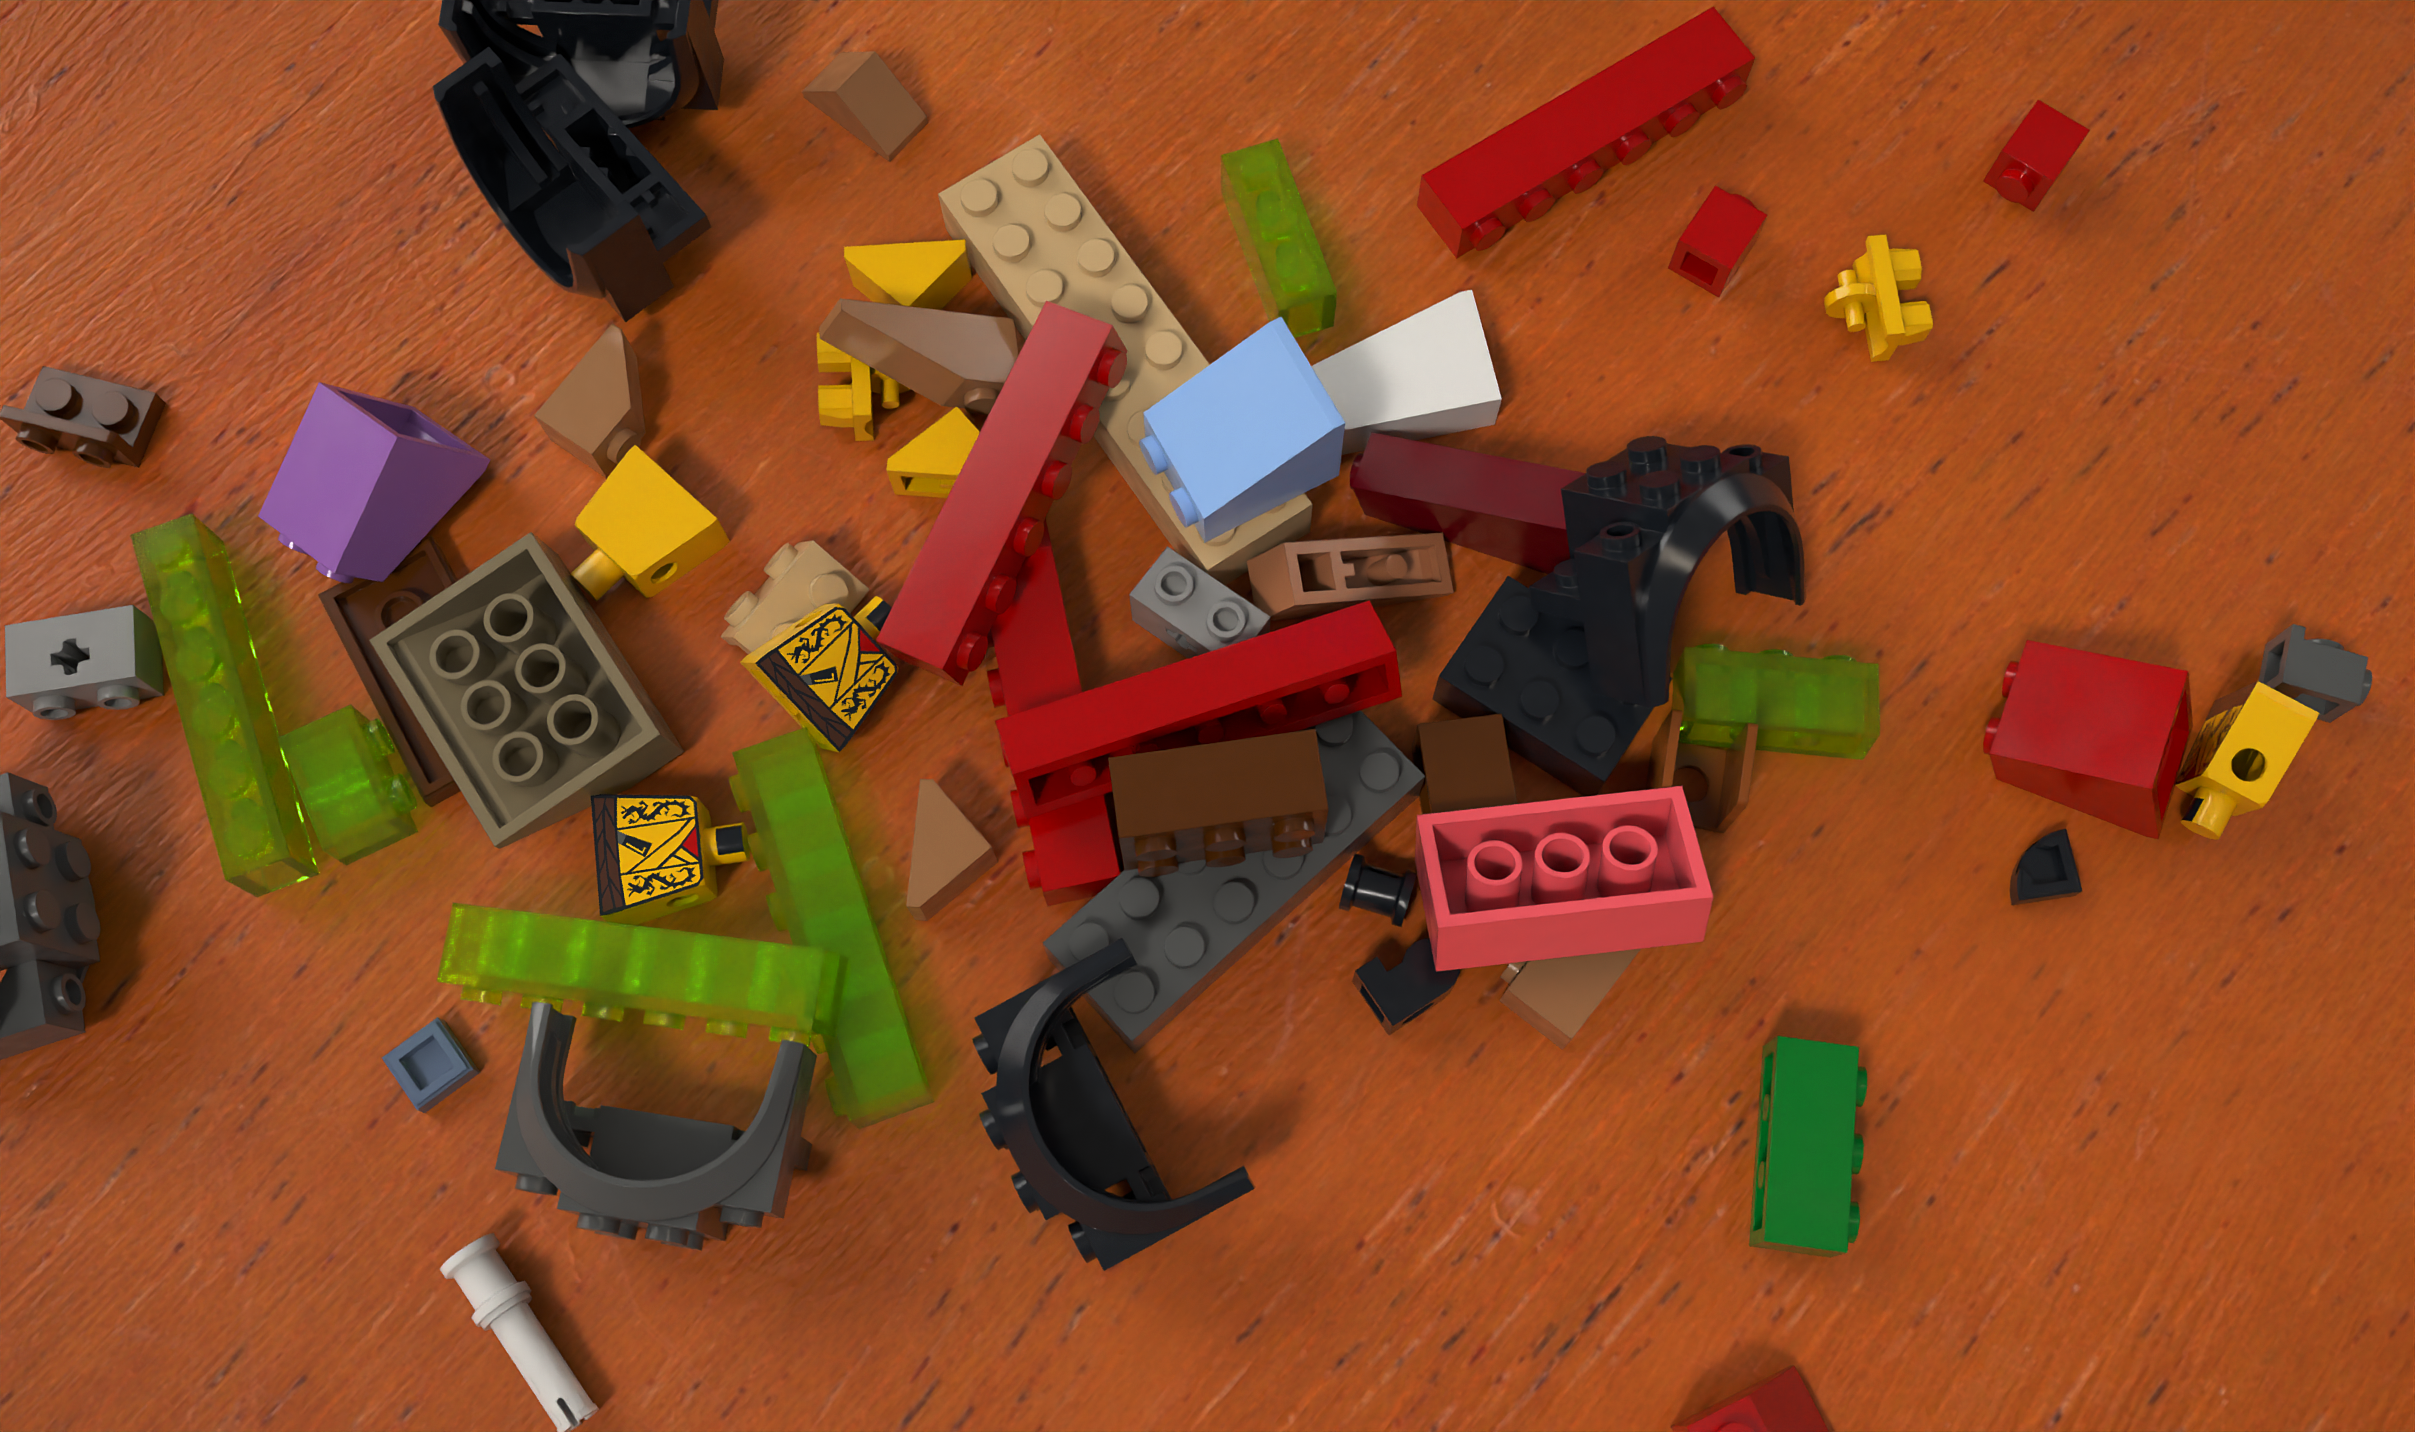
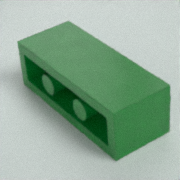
[1749,1036,1867,1258]

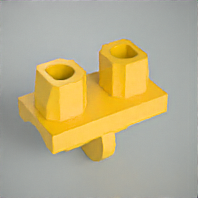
[1824,234,1933,362]
[817,332,910,441]

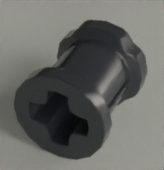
[1339,853,1417,927]

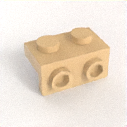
[721,540,870,654]

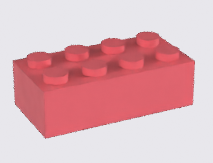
[1415,786,1713,972]

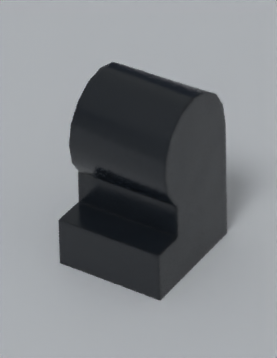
[1352,938,1460,1035]

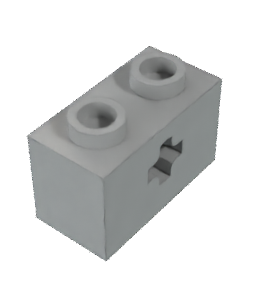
[1129,546,1271,659]
[5,605,164,720]

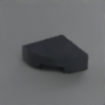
[2010,829,2082,905]

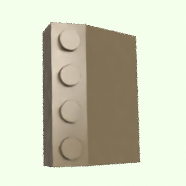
[369,532,685,849]

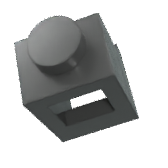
[2259,624,2372,723]

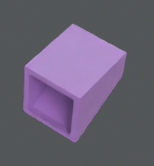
[258,382,490,583]

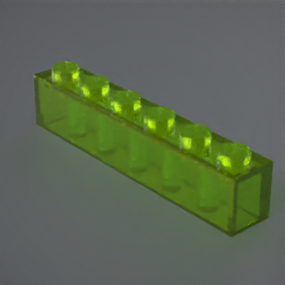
[130,513,319,897]
[729,727,935,1129]
[437,903,849,1047]

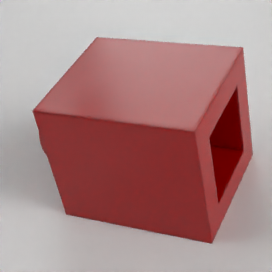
[1983,100,2090,212]
[1668,185,1768,297]

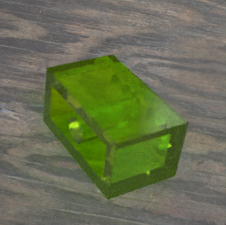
[278,704,418,865]

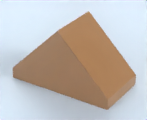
[802,51,928,162]
[906,779,998,921]

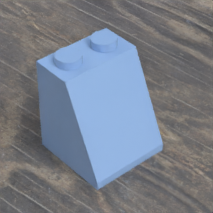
[1139,317,1345,543]

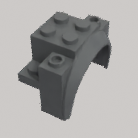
[0,772,101,1060]
[495,1002,817,1251]

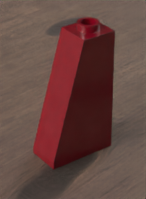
[1350,432,1586,574]

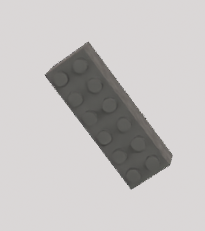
[1043,710,1425,1054]

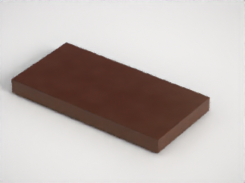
[318,535,461,807]

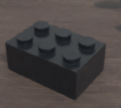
[1432,576,1673,797]

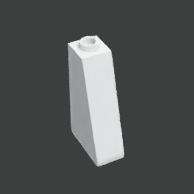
[1311,290,1502,455]

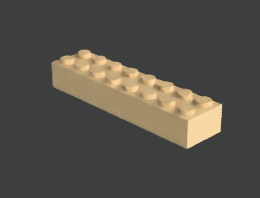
[938,134,1313,585]

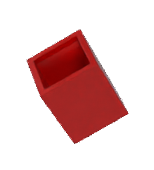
[1983,640,2193,839]

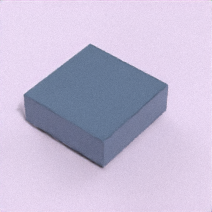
[382,1017,480,1113]

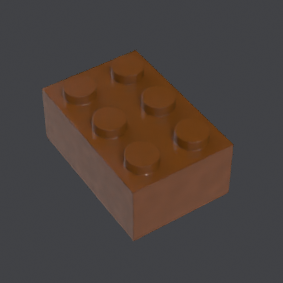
[1108,729,1329,877]

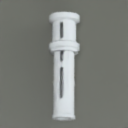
[440,1233,599,1432]

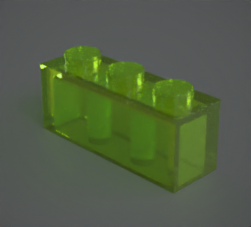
[1221,138,1337,338]
[1672,644,1880,760]

